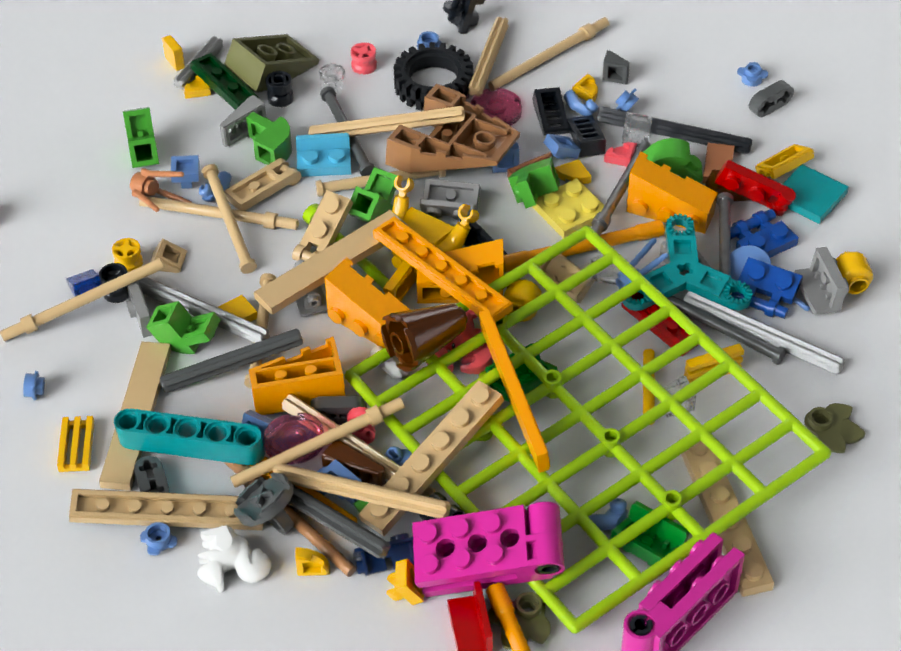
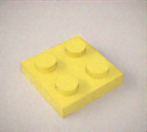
[532,178,604,239]

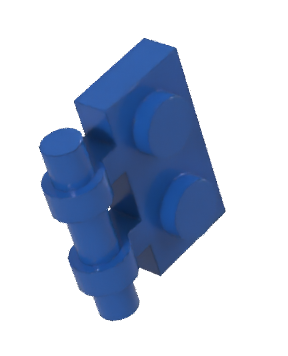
[731,209,799,258]
[731,257,803,319]

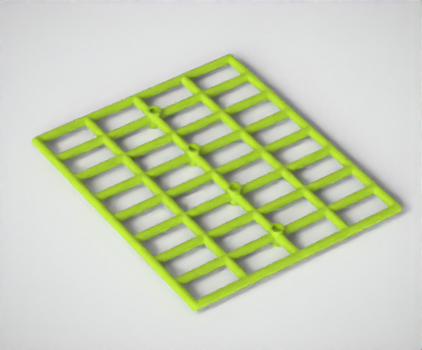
[344,226,831,634]

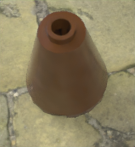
[381,304,467,372]

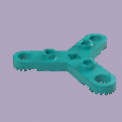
[622,214,753,311]

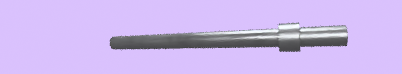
[592,141,651,235]

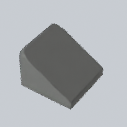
[602,50,630,85]

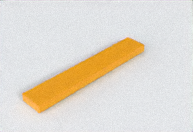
[373,216,513,323]
[478,309,550,473]

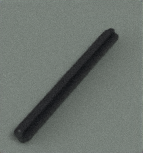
[597,107,752,154]

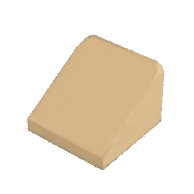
[150,238,187,273]

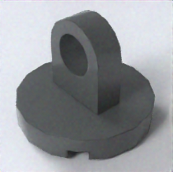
[234,473,294,535]

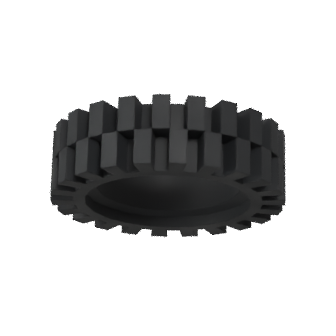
[394,42,473,111]

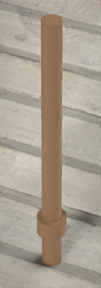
[224,462,357,577]

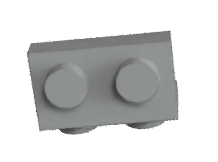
[420,179,480,220]
[794,247,849,315]

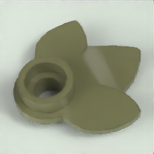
[804,403,866,453]
[487,592,551,649]

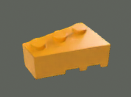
[626,151,718,234]
[417,238,504,303]
[324,257,410,348]
[249,336,345,415]

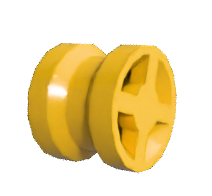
[112,238,143,272]

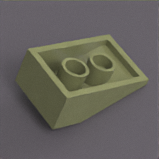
[224,34,320,92]

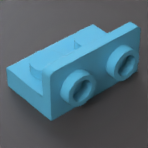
[296,133,351,177]

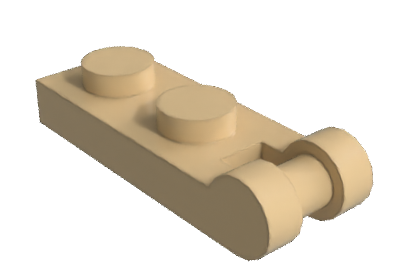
[224,158,301,211]
[292,190,353,261]

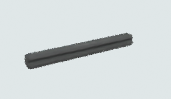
[160,329,303,393]
[288,485,391,558]

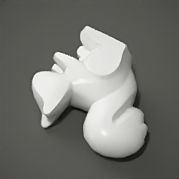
[198,525,271,592]

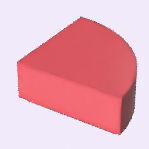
[604,142,637,167]

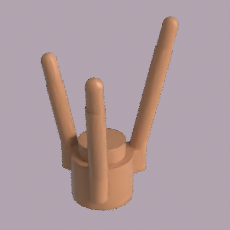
[130,168,192,212]

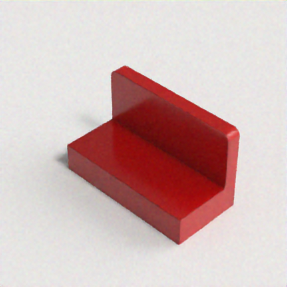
[447,581,493,651]

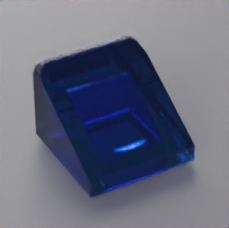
[66,269,101,297]

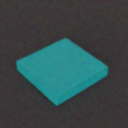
[783,164,849,224]

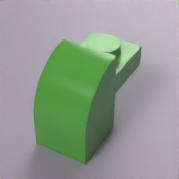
[123,107,159,168]
[246,112,292,165]
[643,138,703,183]
[508,157,560,208]
[348,167,398,223]
[146,301,221,354]

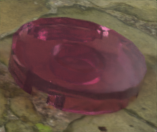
[471,88,522,126]
[263,413,324,464]

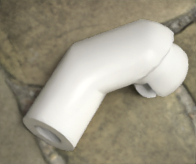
[370,346,409,380]

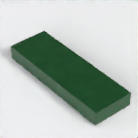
[190,53,259,110]

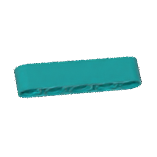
[114,409,265,465]

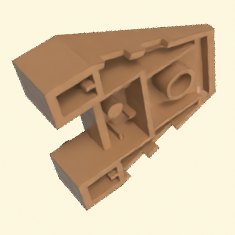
[385,84,520,173]

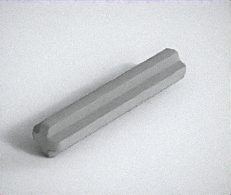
[174,36,223,90]

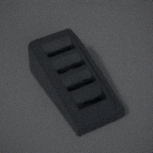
[532,87,570,136]
[567,115,606,158]

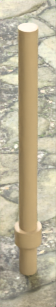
[488,17,609,91]
[139,196,299,230]
[0,258,164,341]
[230,397,405,488]

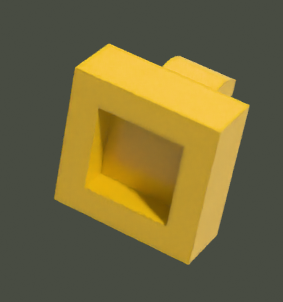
[387,558,424,605]

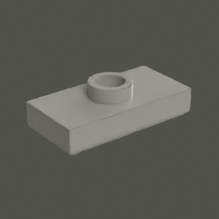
[126,281,152,338]

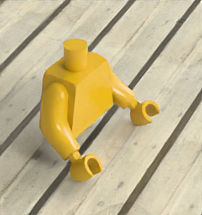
[391,175,479,269]

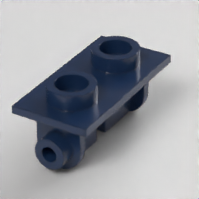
[353,533,414,576]

